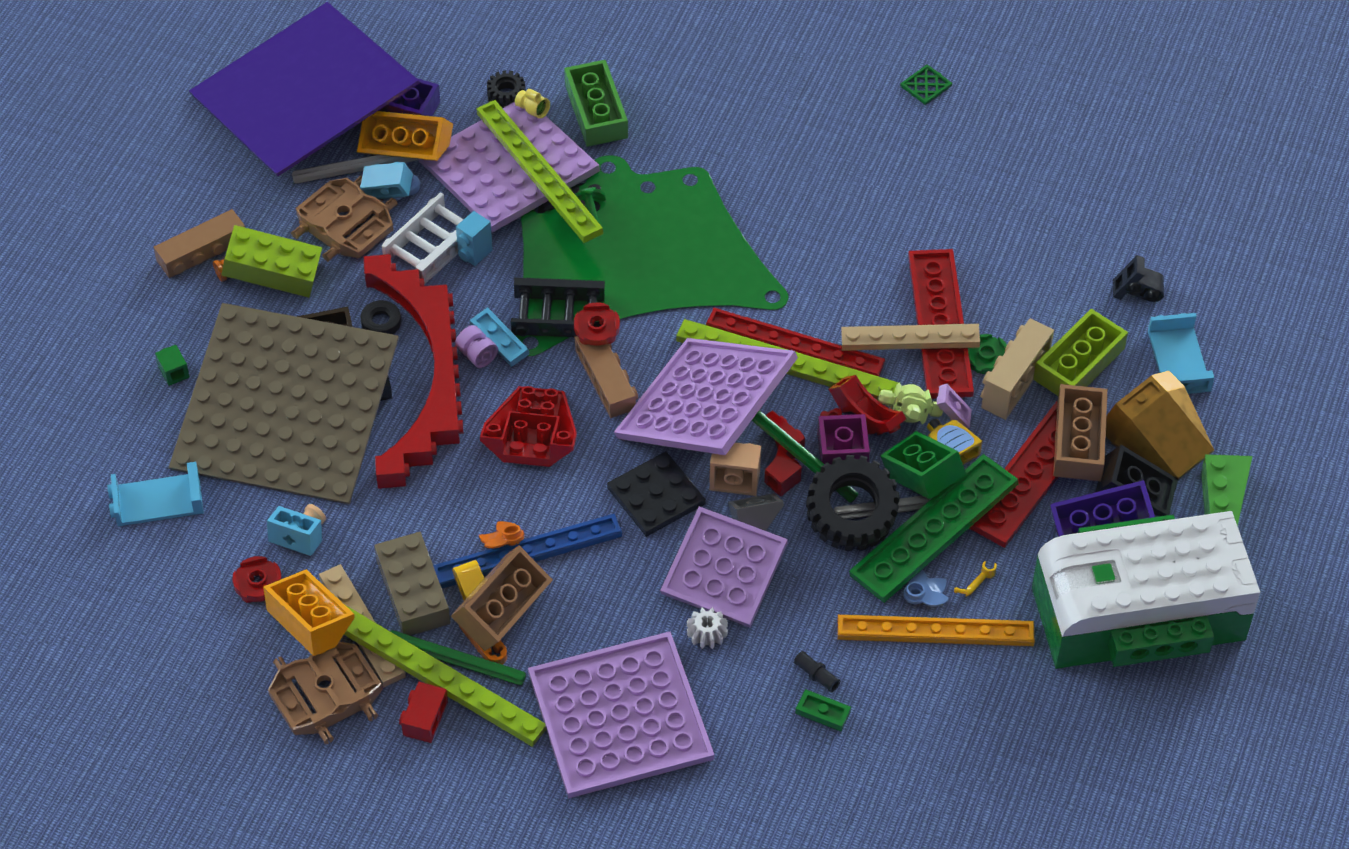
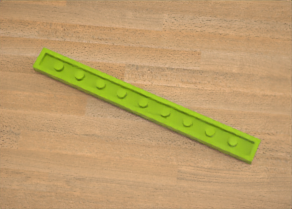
[476,100,603,243]
[676,319,899,400]
[344,604,546,747]

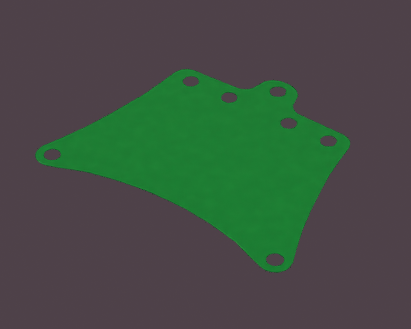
[516,155,788,356]

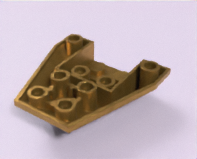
[1105,371,1214,480]

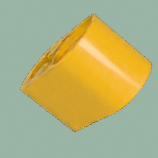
[452,560,484,601]

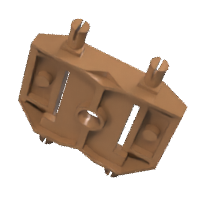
[291,176,398,262]
[268,641,383,744]

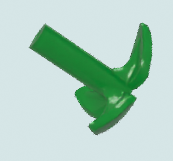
[575,187,606,223]

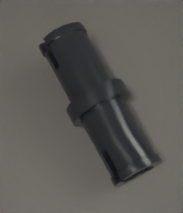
[794,651,841,692]

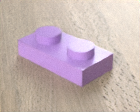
[937,384,972,429]

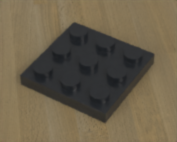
[607,451,706,537]

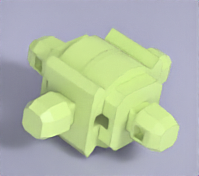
[878,382,943,425]

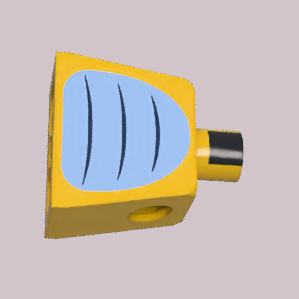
[927,419,982,465]

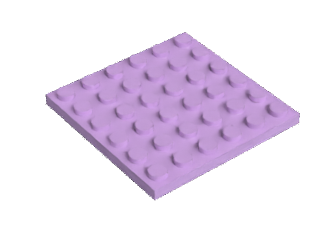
[419,102,600,233]
[614,338,798,455]
[528,632,714,799]

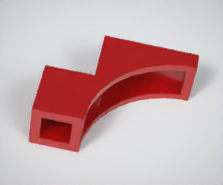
[828,375,907,435]
[764,410,805,497]

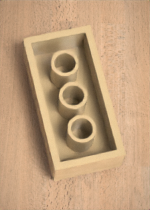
[980,318,1054,420]

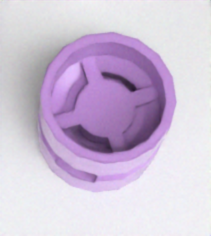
[455,325,498,368]

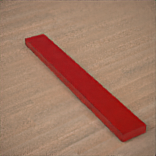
[706,308,885,376]

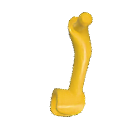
[954,561,997,597]

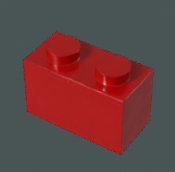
[399,681,448,743]

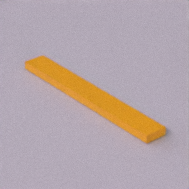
[837,614,1035,646]

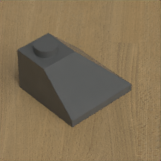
[728,493,784,531]

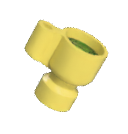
[515,89,550,119]

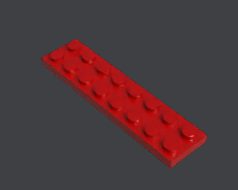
[908,249,974,399]
[969,401,1058,548]

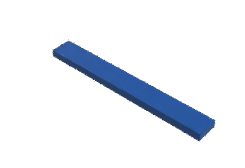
[433,513,622,589]

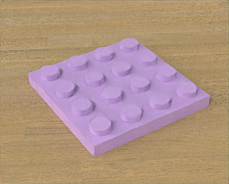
[660,506,788,628]

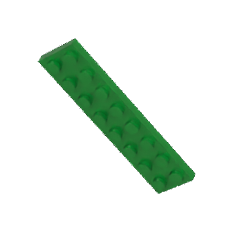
[849,454,1019,603]

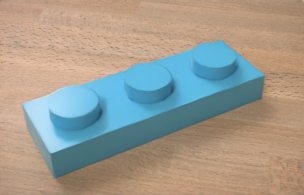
[470,307,529,367]

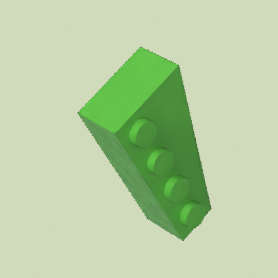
[1201,454,1253,526]

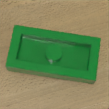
[795,689,851,732]

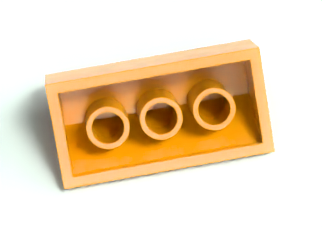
[357,111,453,161]
[263,569,355,656]

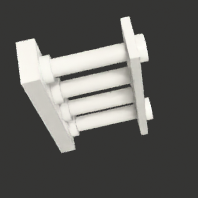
[382,192,464,284]

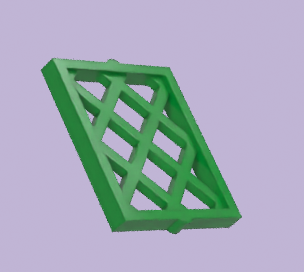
[900,64,952,105]

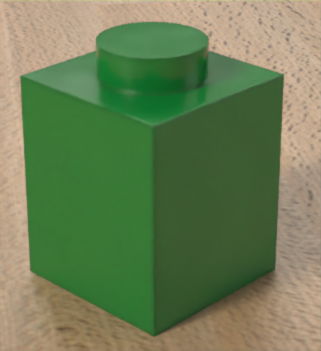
[155,345,190,386]

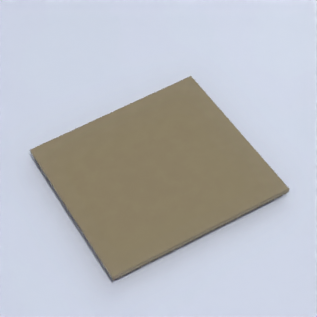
[169,303,399,504]

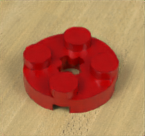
[574,303,620,346]
[232,556,282,603]

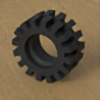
[487,70,526,108]

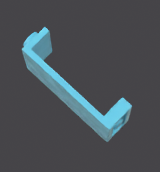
[1148,313,1214,394]
[107,462,204,526]

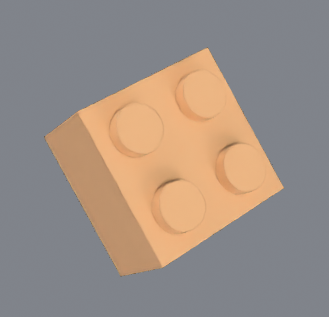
[709,443,761,496]

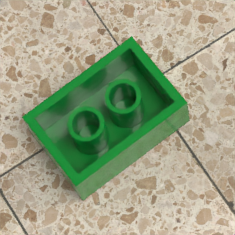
[880,431,966,499]

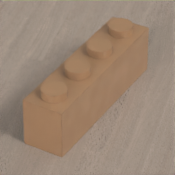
[153,209,245,278]
[575,336,638,418]

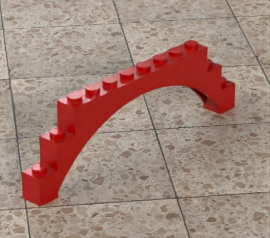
[364,254,464,489]

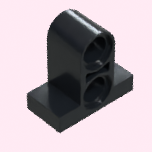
[1113,255,1164,302]

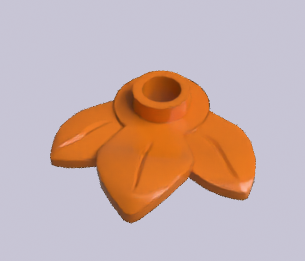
[479,521,525,549]

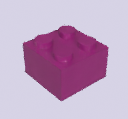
[817,414,870,465]

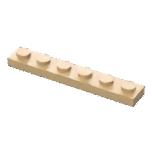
[841,324,980,351]
[319,564,406,688]

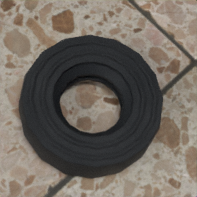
[360,300,402,335]

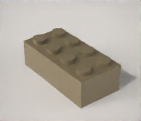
[374,531,451,636]

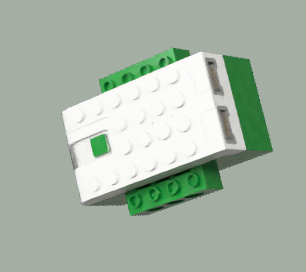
[1032,511,1260,669]

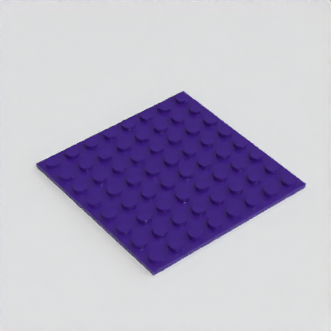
[189,2,420,177]

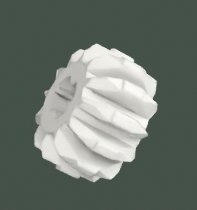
[687,607,728,649]

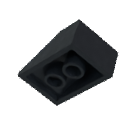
[1095,445,1178,516]

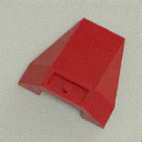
[480,386,577,467]

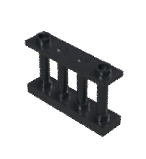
[511,277,605,337]

